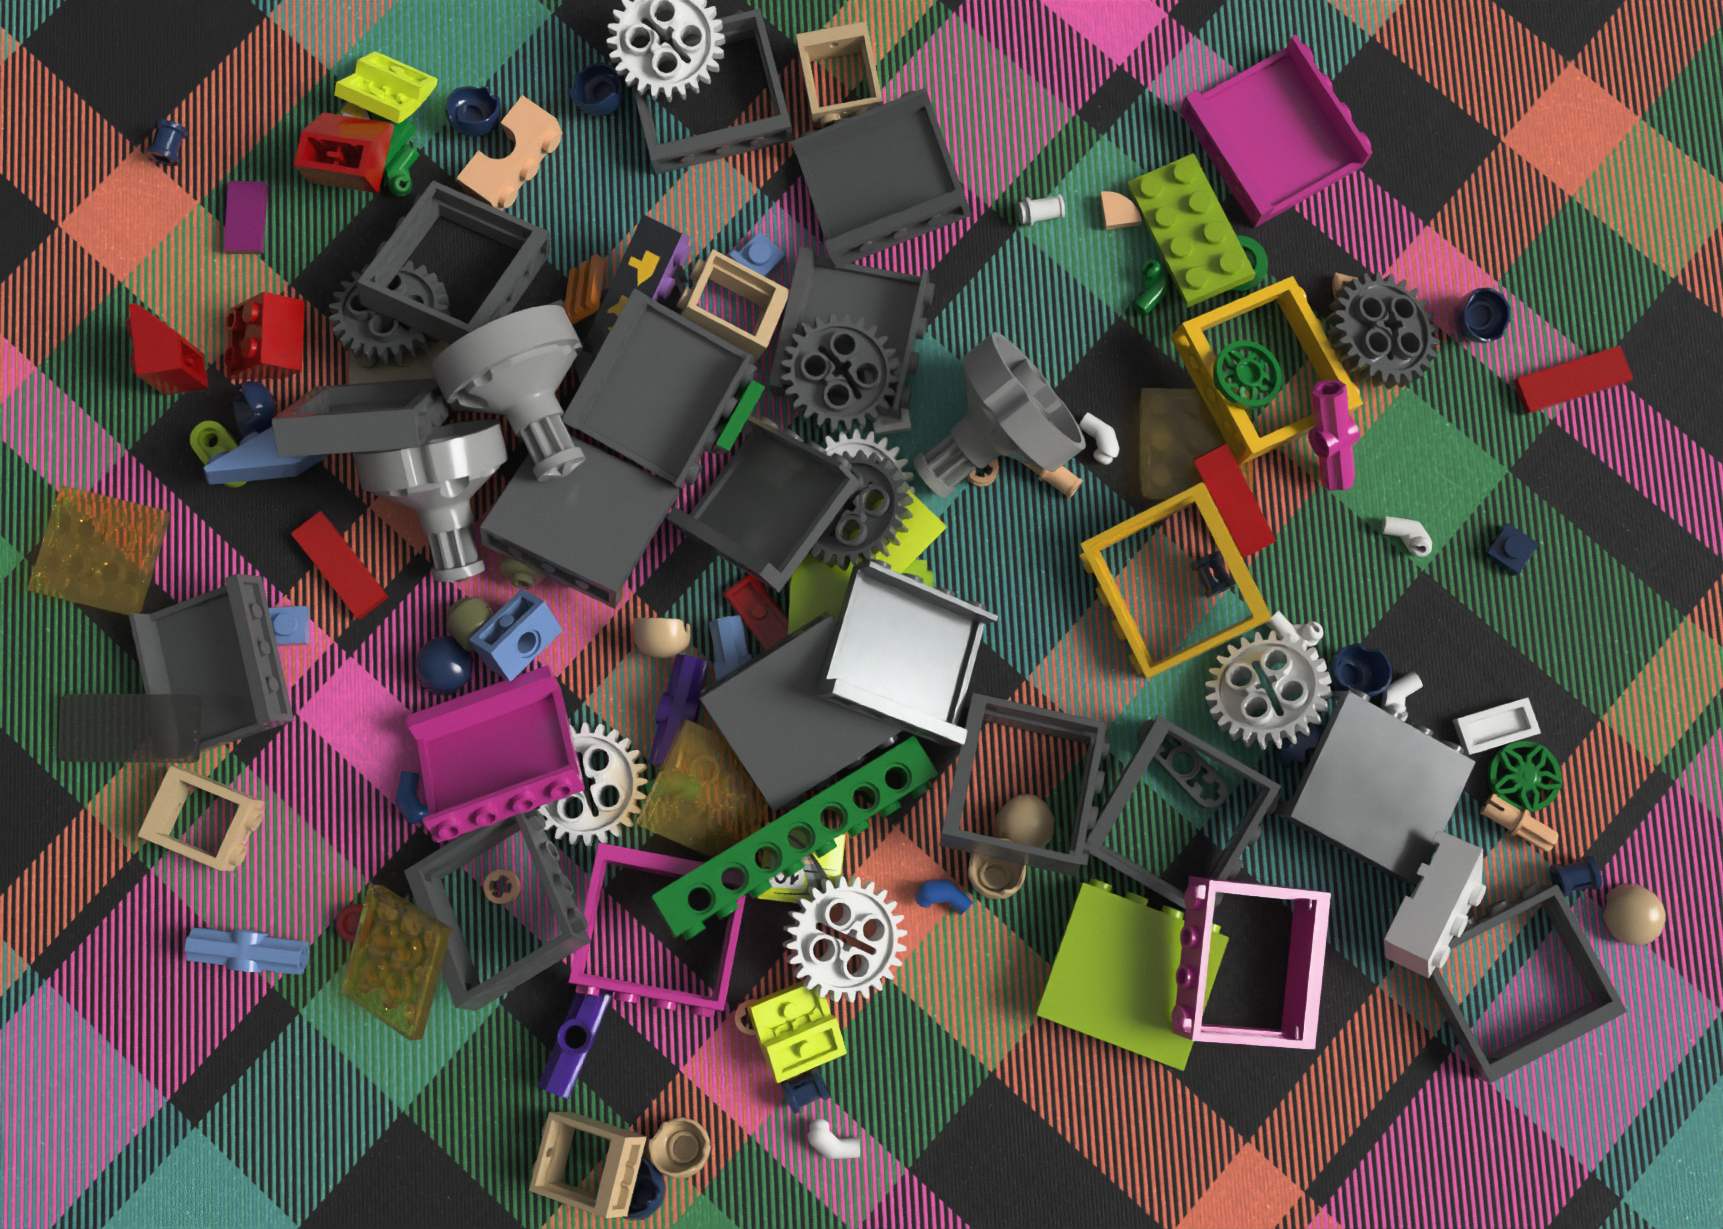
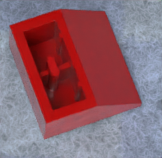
[294,112,394,193]
[224,291,305,379]
[126,303,208,395]

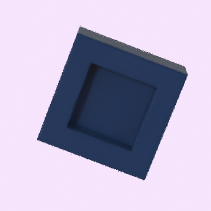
[1483,523,1539,576]

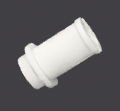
[1018,194,1065,227]

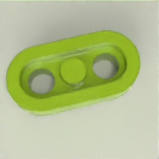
[190,421,247,488]

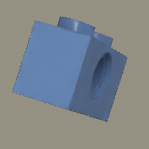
[469,589,563,682]

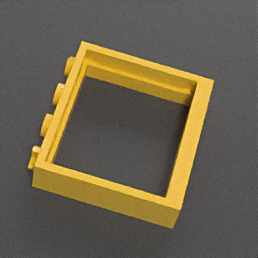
[1170,276,1363,465]
[1080,482,1273,679]

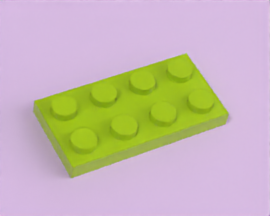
[1127,153,1255,308]

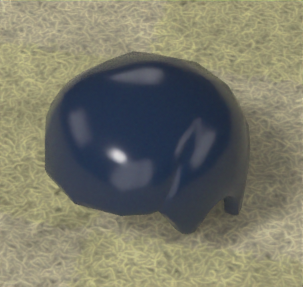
[568,62,625,117]
[445,86,501,138]
[1454,287,1511,343]
[233,381,278,439]
[415,636,473,695]
[1329,643,1392,698]
[1276,722,1326,768]
[623,1156,666,1221]

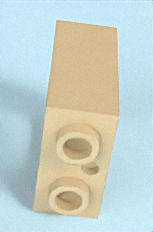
[796,21,883,129]
[676,249,790,364]
[138,765,265,871]
[529,1112,647,1218]

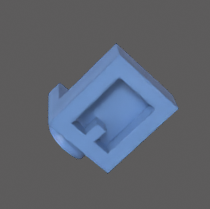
[728,231,786,278]
[269,606,310,646]

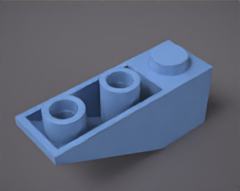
[203,424,328,485]

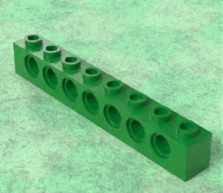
[650,736,938,941]

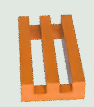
[564,253,605,325]

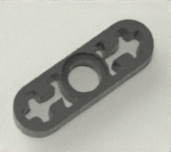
[1138,719,1227,809]

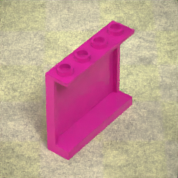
[1180,35,1373,228]
[406,665,585,843]

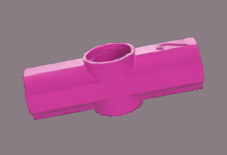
[1308,380,1360,491]

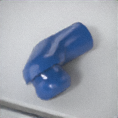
[395,770,429,824]
[914,879,973,916]

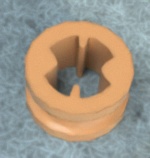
[966,459,999,487]
[483,870,521,904]
[735,999,757,1035]

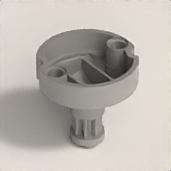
[431,305,586,482]
[913,332,1086,498]
[352,419,508,582]

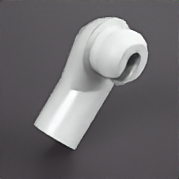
[1079,412,1119,465]
[1265,610,1323,647]
[1381,671,1423,721]
[807,1119,860,1159]

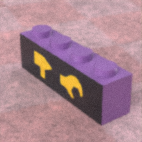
[582,214,691,357]

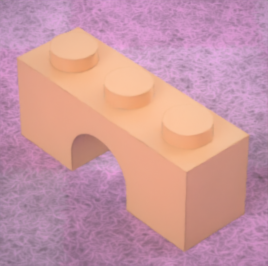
[456,95,563,211]

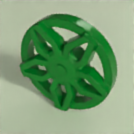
[1213,340,1282,410]
[1488,741,1562,812]

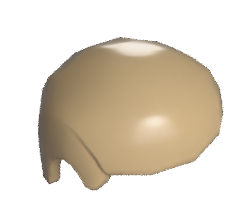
[633,618,691,658]
[995,794,1055,848]
[968,838,1026,899]
[1602,883,1666,945]
[648,1117,711,1179]

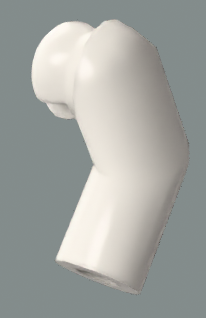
[1381,516,1432,557]

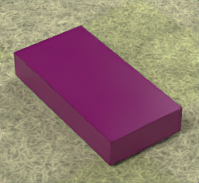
[224,181,268,254]

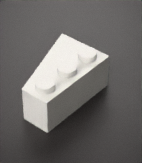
[1384,830,1486,979]

